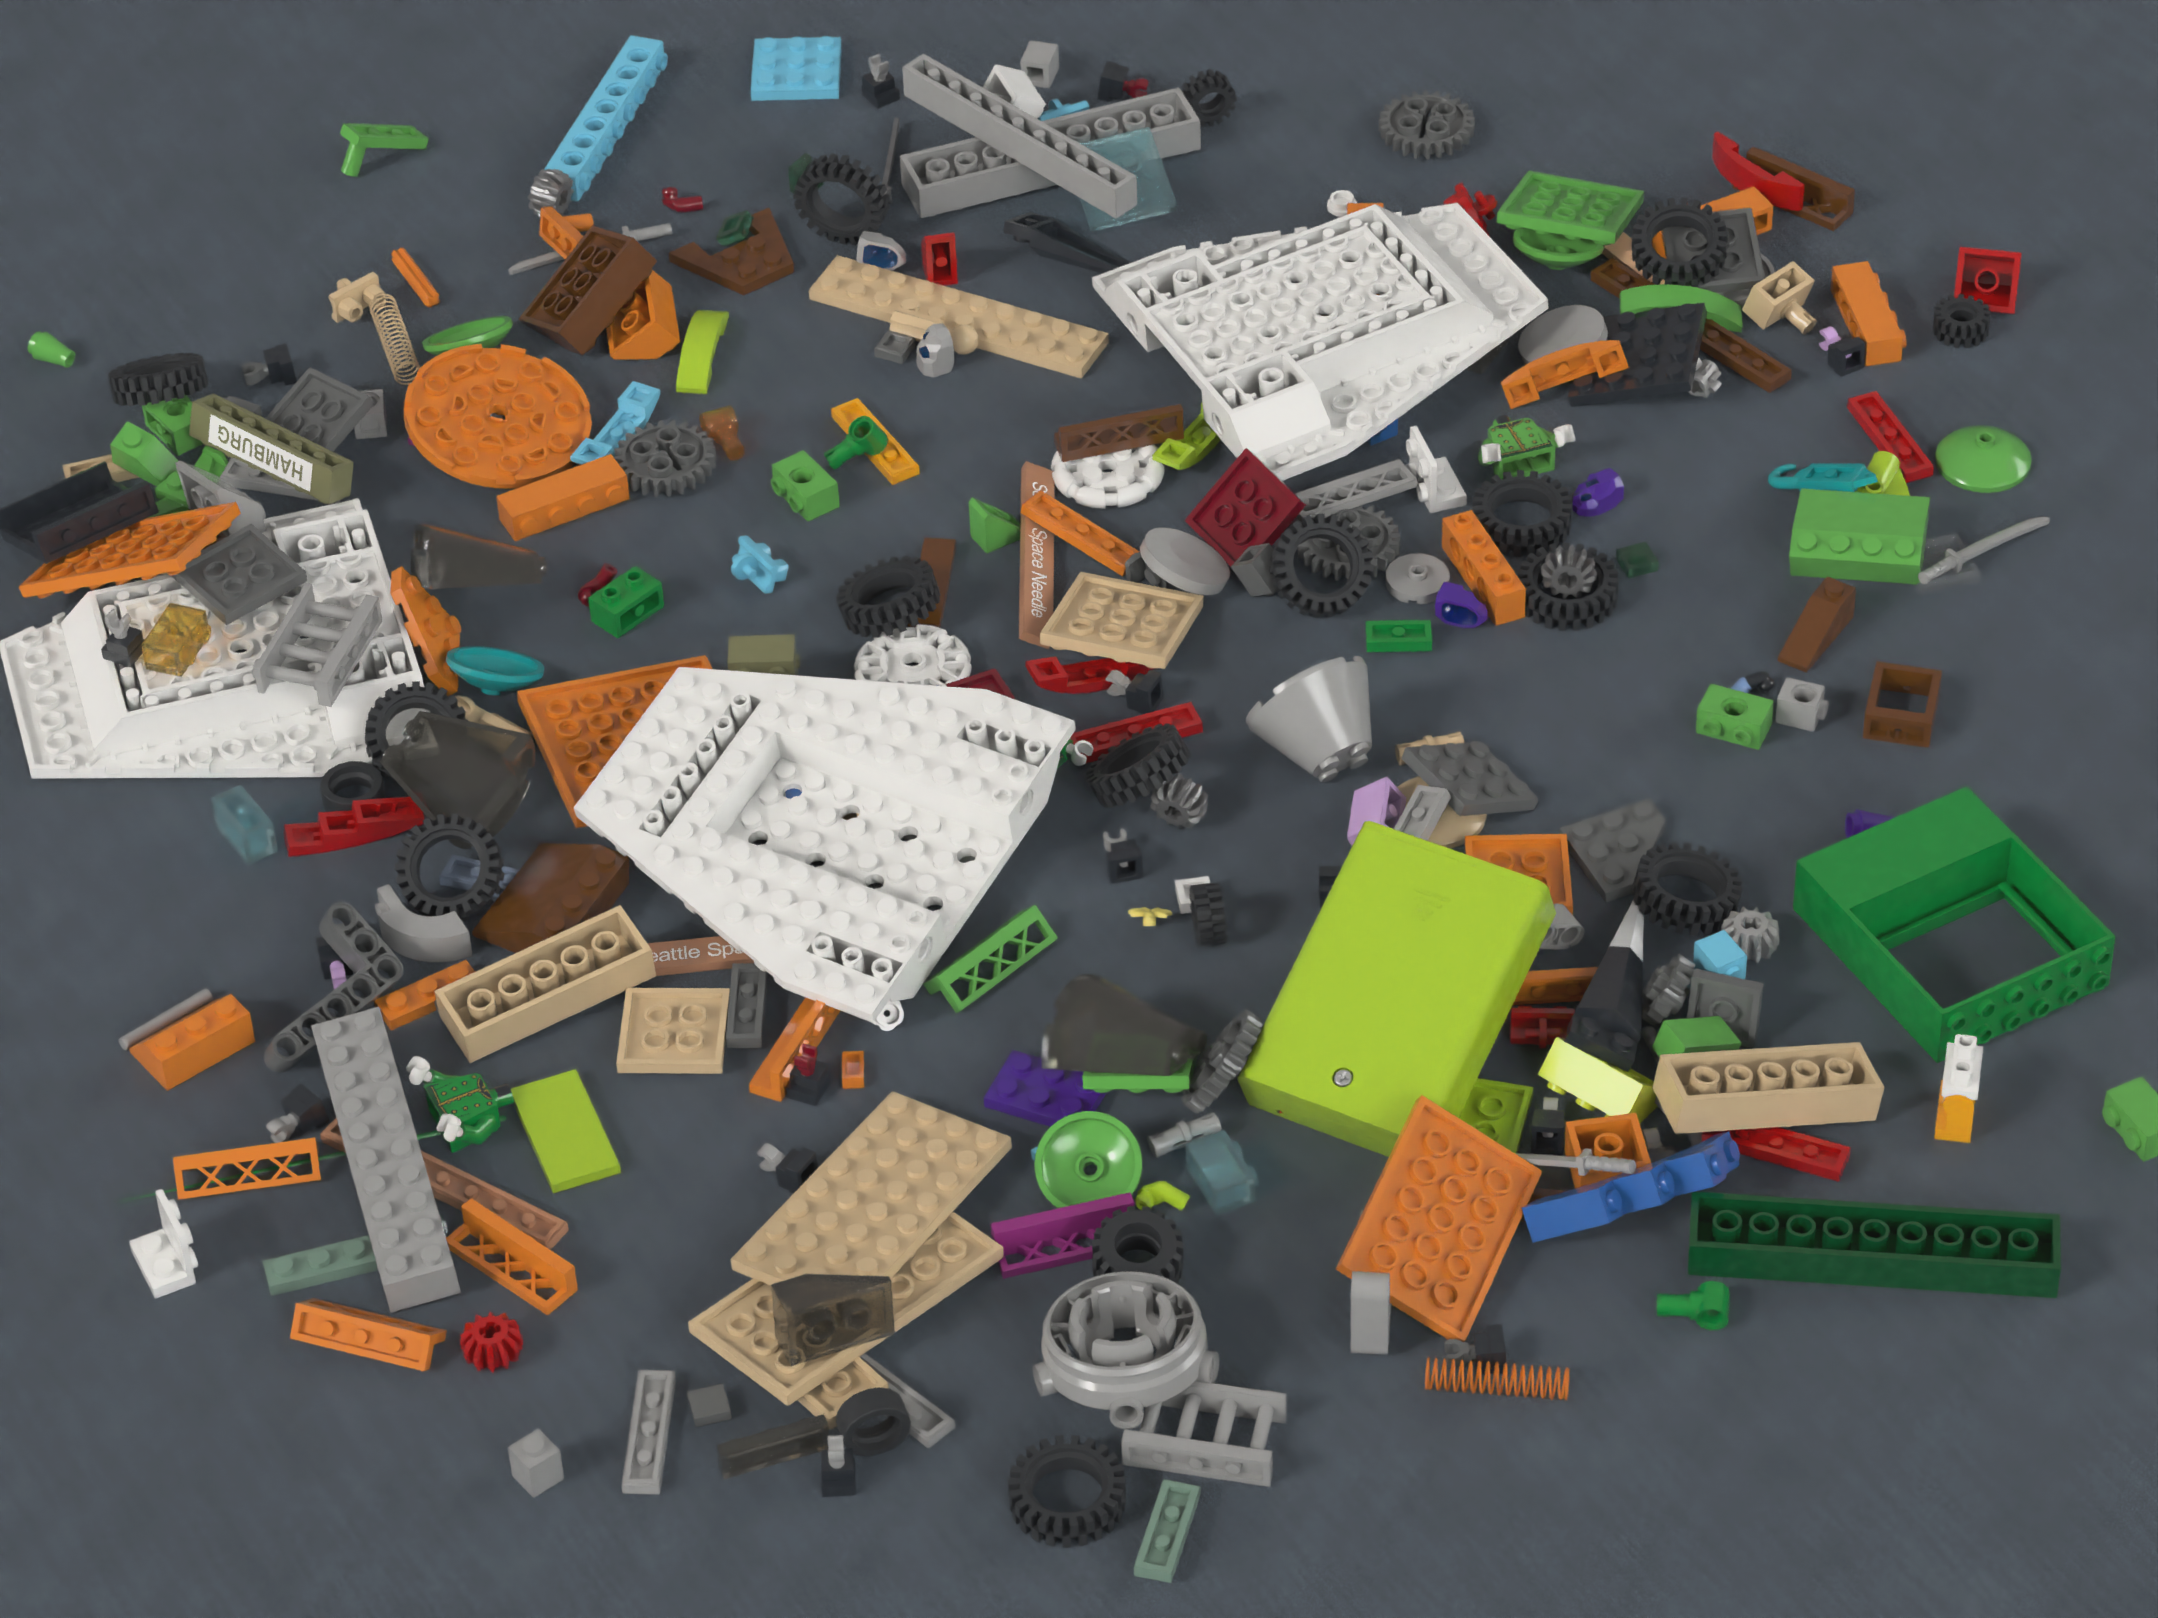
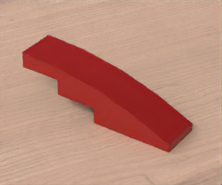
[283,796,424,857]

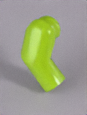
[1135,1181,1191,1211]

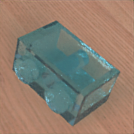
[211,785,278,865]
[1186,1130,1259,1216]

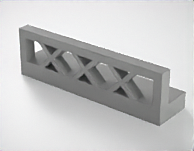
[1290,459,1417,526]

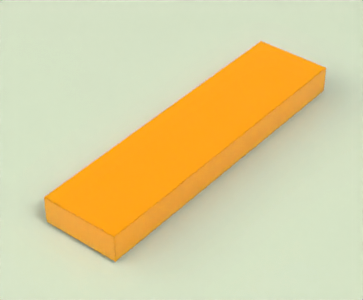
[831,398,920,485]

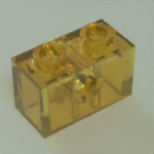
[141,603,211,677]

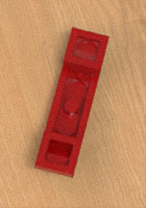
[1712,131,1805,211]
[1025,656,1154,694]

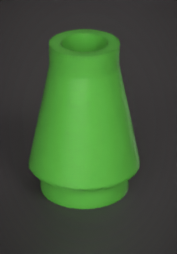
[28,331,76,368]

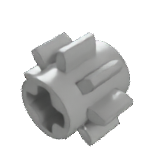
[1688,358,1722,398]

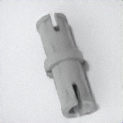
[1147,1112,1222,1158]

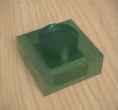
[716,210,754,247]
[1616,542,1659,579]

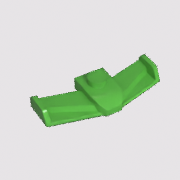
[148,446,228,518]

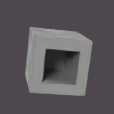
[1021,40,1059,88]
[508,1428,564,1498]

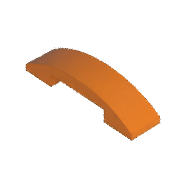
[1501,340,1629,409]

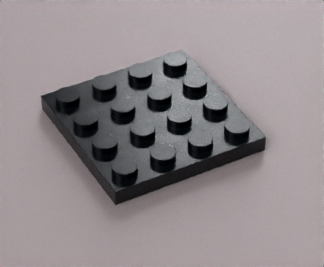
[1568,303,1707,407]

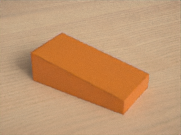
[842,1051,864,1089]

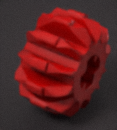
[460,1310,524,1374]

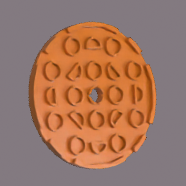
[404,344,592,489]

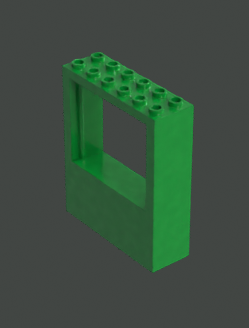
[1793,786,2116,1063]

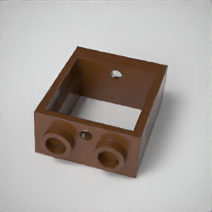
[1863,661,1942,748]

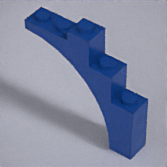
[1522,1131,1740,1243]

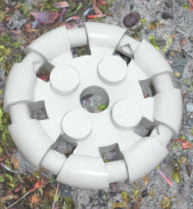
[1051,444,1165,509]
[854,624,972,686]

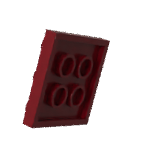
[1184,448,1306,567]

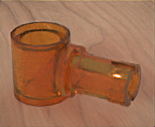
[699,405,745,461]

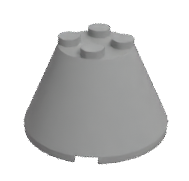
[1246,656,1372,783]

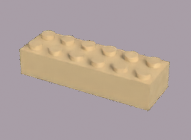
[434,905,656,1063]
[1653,1042,1885,1134]

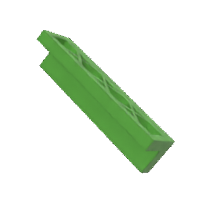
[923,905,1058,1013]

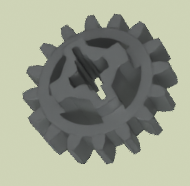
[1641,954,1696,1027]

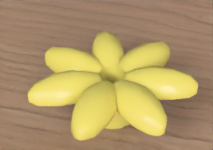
[1128,907,1173,926]

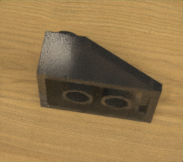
[771,1274,895,1366]

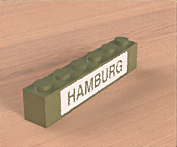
[189,393,354,504]

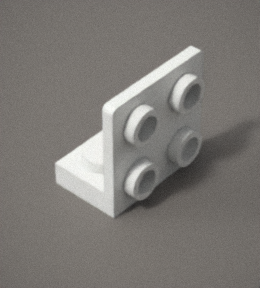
[1406,426,1467,513]
[129,1189,198,1299]

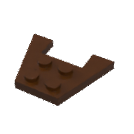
[669,207,794,296]

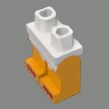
[1934,1034,1983,1143]

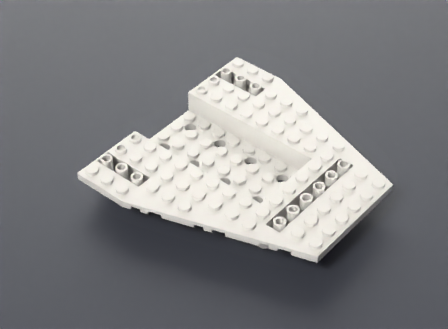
[1092,203,1548,481]
[0,498,440,778]
[574,667,1076,1023]

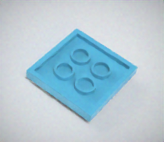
[751,36,842,101]

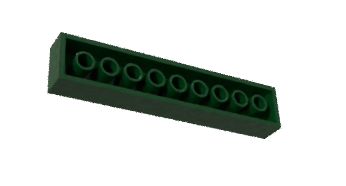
[1687,1192,2061,1299]

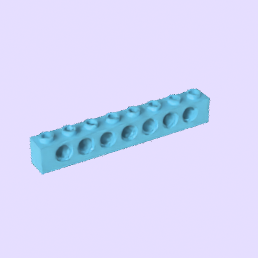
[544,35,667,202]

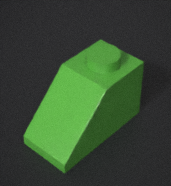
[110,421,178,486]

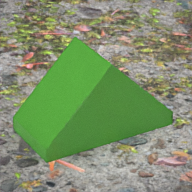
[969,497,1020,553]

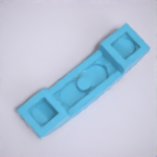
[570,381,660,465]

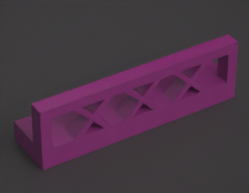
[991,1192,1135,1279]

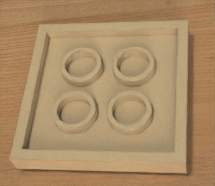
[616,988,730,1074]

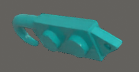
[1768,463,1878,492]

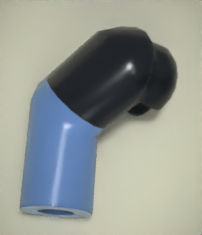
[1730,671,1775,694]

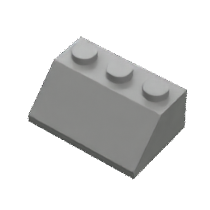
[175,460,266,536]

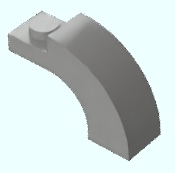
[375,884,473,962]

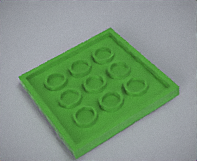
[1497,171,1644,245]

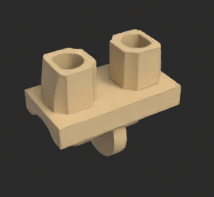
[329,272,386,323]

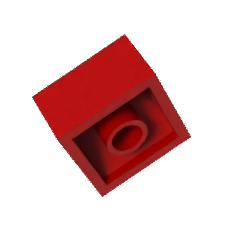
[1954,247,2021,314]

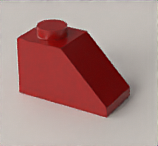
[921,232,958,286]

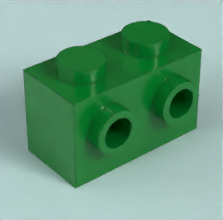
[588,565,664,639]

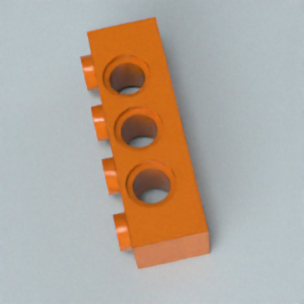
[1442,510,1526,626]

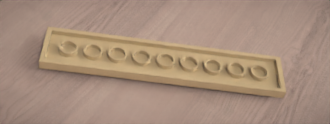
[809,255,1109,379]

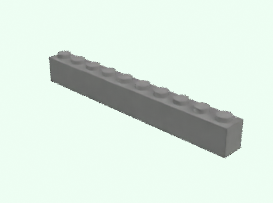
[902,54,1137,219]

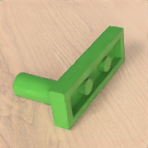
[340,123,429,177]

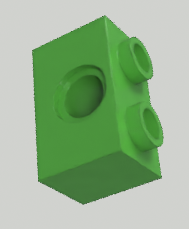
[142,395,203,456]
[771,450,840,522]
[1696,683,1774,750]

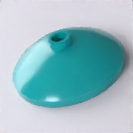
[446,646,544,695]

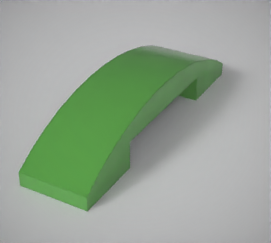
[1619,284,1743,332]

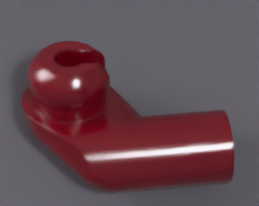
[661,187,703,213]
[578,563,618,607]

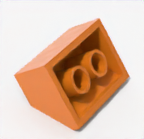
[606,270,680,360]
[129,994,255,1091]

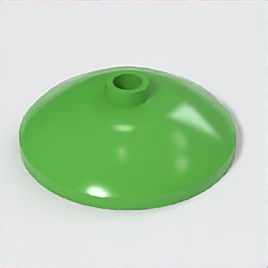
[1513,228,1604,270]
[422,316,513,356]
[1935,425,2031,493]
[1035,1111,1143,1208]

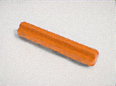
[391,247,440,308]

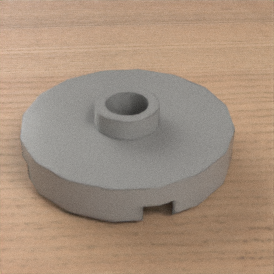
[1386,553,1450,604]

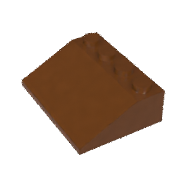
[518,226,657,356]
[472,843,629,953]

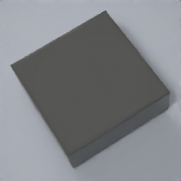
[874,330,916,364]
[687,1384,732,1427]

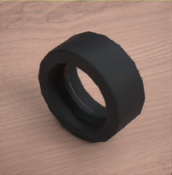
[320,761,386,812]
[836,1387,911,1456]

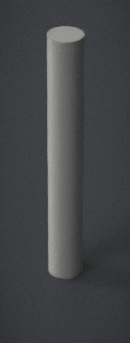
[119,988,213,1051]

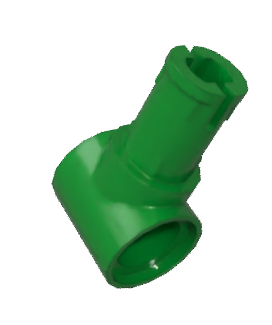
[824,416,888,470]
[1656,1281,1730,1331]

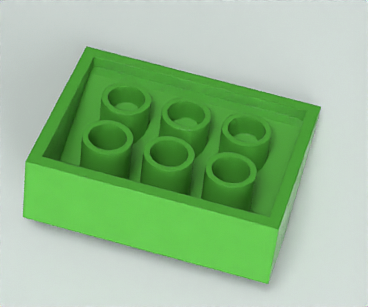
[1789,489,1930,585]

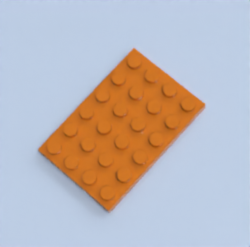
[18,502,241,599]
[1335,1095,1543,1342]

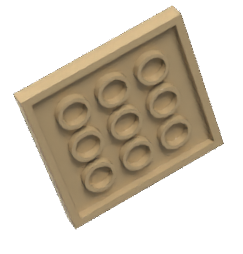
[1040,572,1204,669]

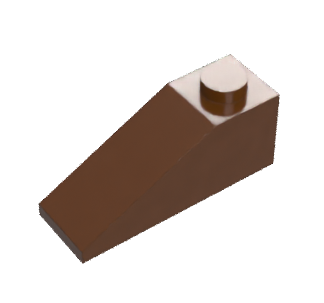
[1778,576,1856,673]

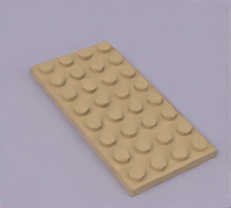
[731,1091,1012,1319]
[688,1212,1004,1406]

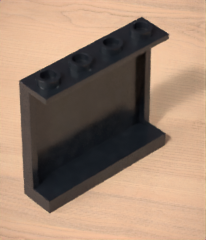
[0,461,159,564]

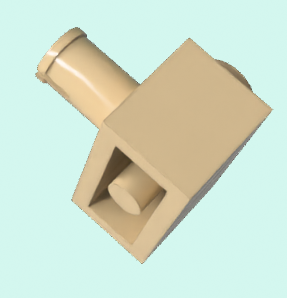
[1742,261,1817,335]

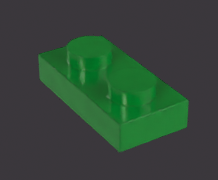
[1366,620,1432,652]

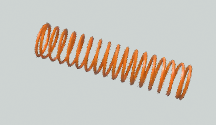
[1425,1357,1570,1401]

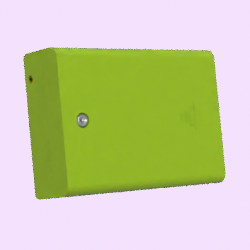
[1237,821,1556,1157]

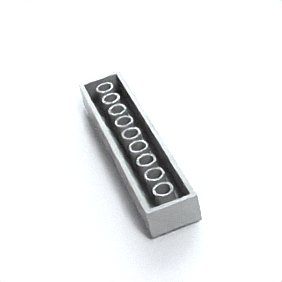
[900,88,1201,218]
[311,1007,461,1313]

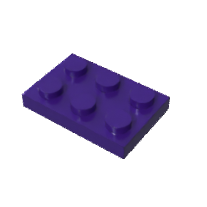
[984,1050,1106,1127]

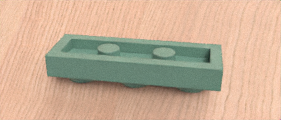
[262,1235,377,1296]
[1134,1479,1200,1583]

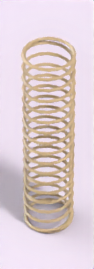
[369,294,420,385]

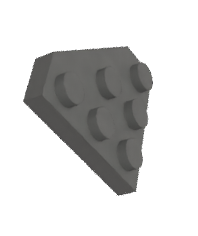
[1559,798,1666,903]

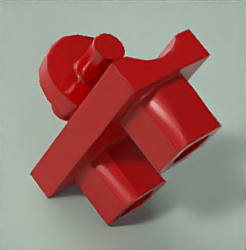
[1443,182,1498,237]
[1510,1006,1575,1049]

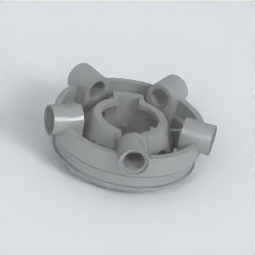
[1032,1272,1219,1429]

